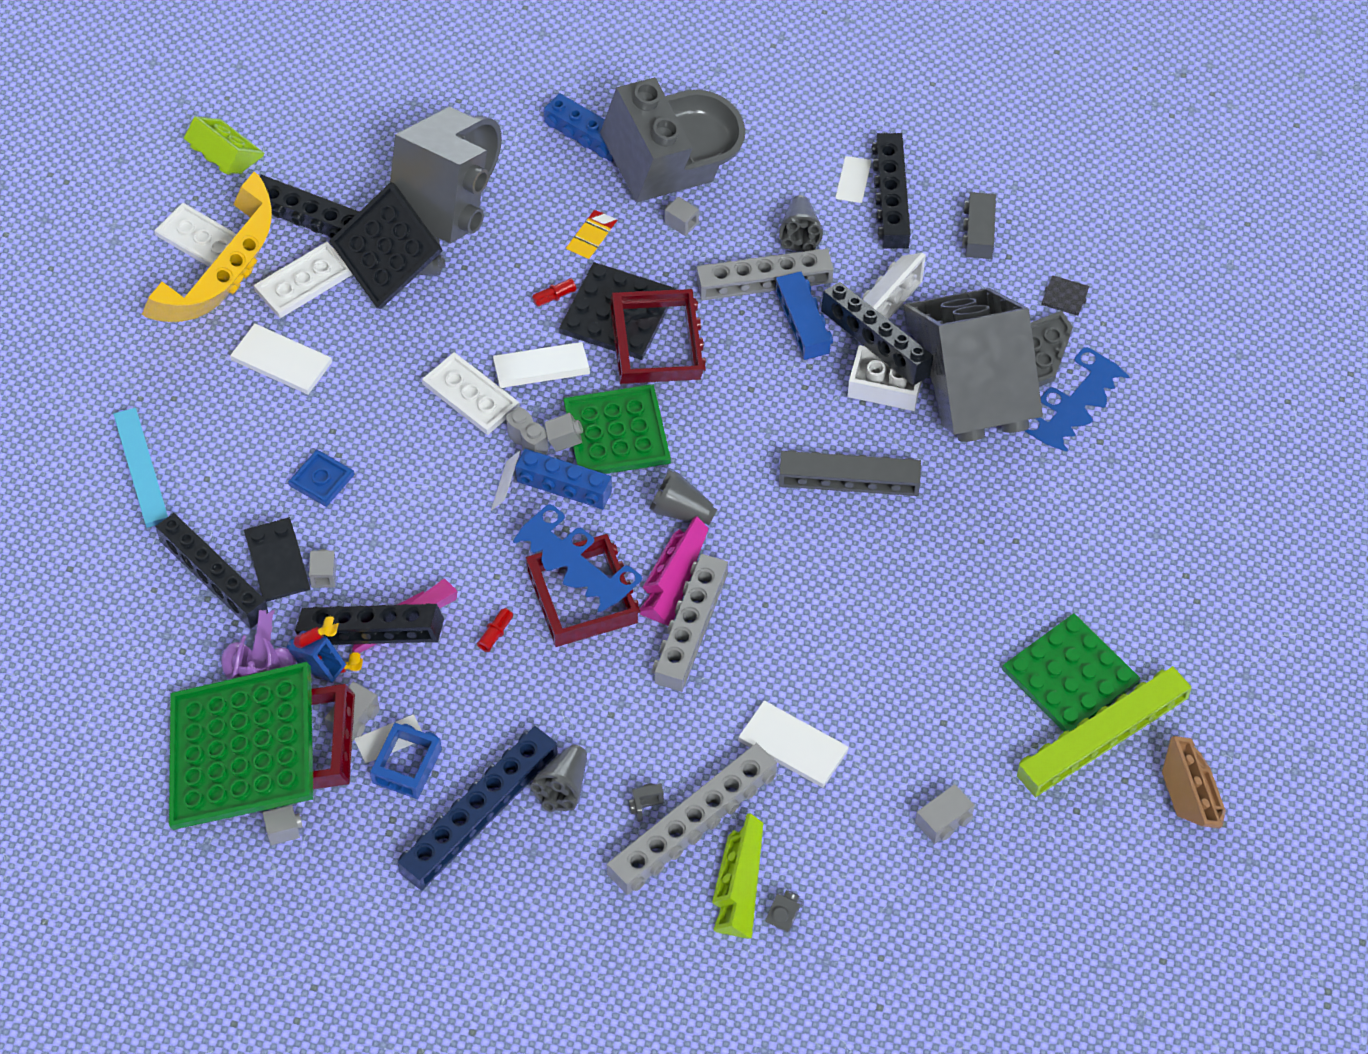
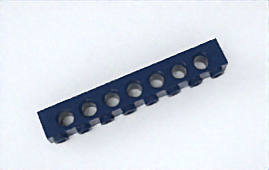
[397,726,558,891]

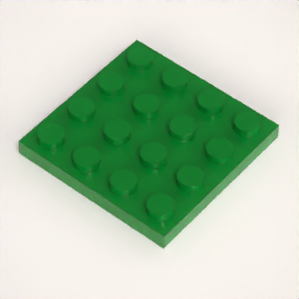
[563,384,671,474]
[1002,613,1141,732]

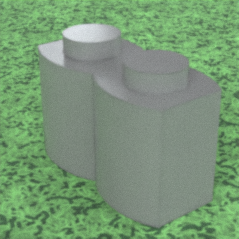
[506,407,548,455]

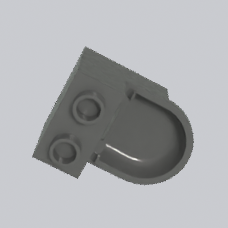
[600,77,745,203]
[390,106,502,244]

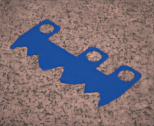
[1025,347,1130,451]
[513,504,642,612]

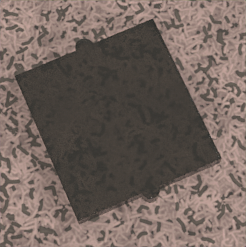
[1041,275,1090,316]

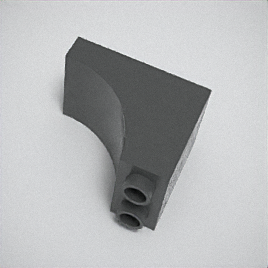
[903,288,1043,442]

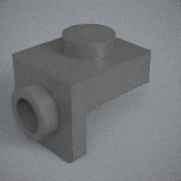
[628,783,664,822]
[765,890,804,932]

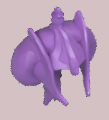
[221,610,296,680]

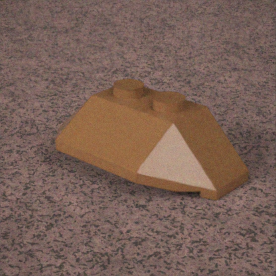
[1162,736,1226,829]

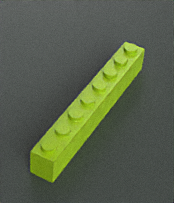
[1017,666,1192,798]

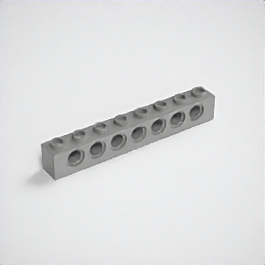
[607,743,777,895]

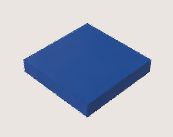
[288,449,355,507]

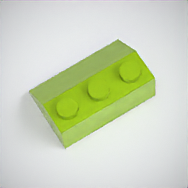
[183,116,265,175]

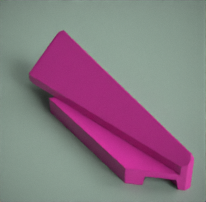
[639,516,708,626]
[352,579,458,653]

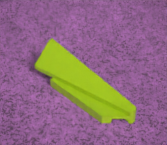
[712,813,764,939]

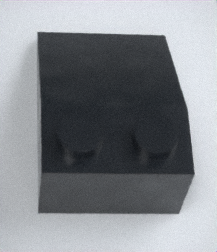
[244,517,311,602]

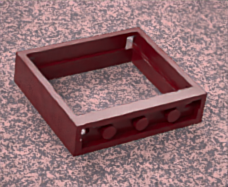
[610,289,706,384]
[526,534,641,647]
[311,684,355,789]

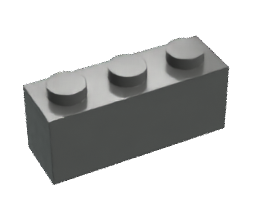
[962,192,996,259]

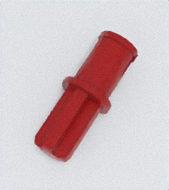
[532,278,576,307]
[477,608,513,652]

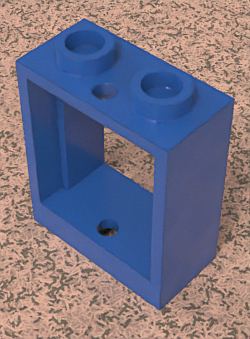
[370,722,442,799]

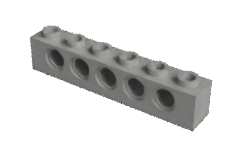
[697,248,833,301]
[652,554,728,692]

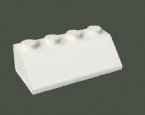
[862,253,926,320]

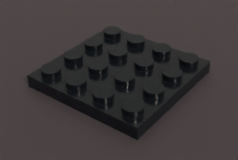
[329,182,443,309]
[559,262,676,361]

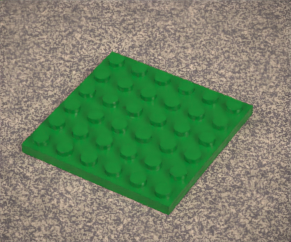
[169,662,313,830]

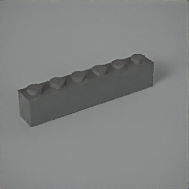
[779,450,921,496]

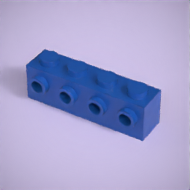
[544,93,614,162]
[775,271,833,360]
[516,448,612,510]

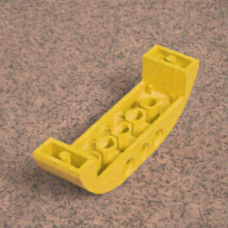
[142,172,271,322]

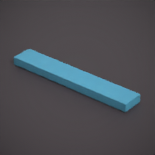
[113,407,168,528]

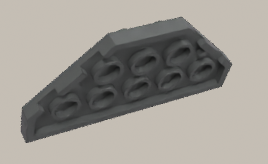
[1031,311,1073,387]

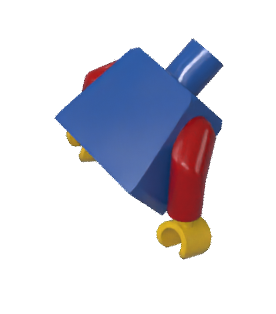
[287,616,363,683]

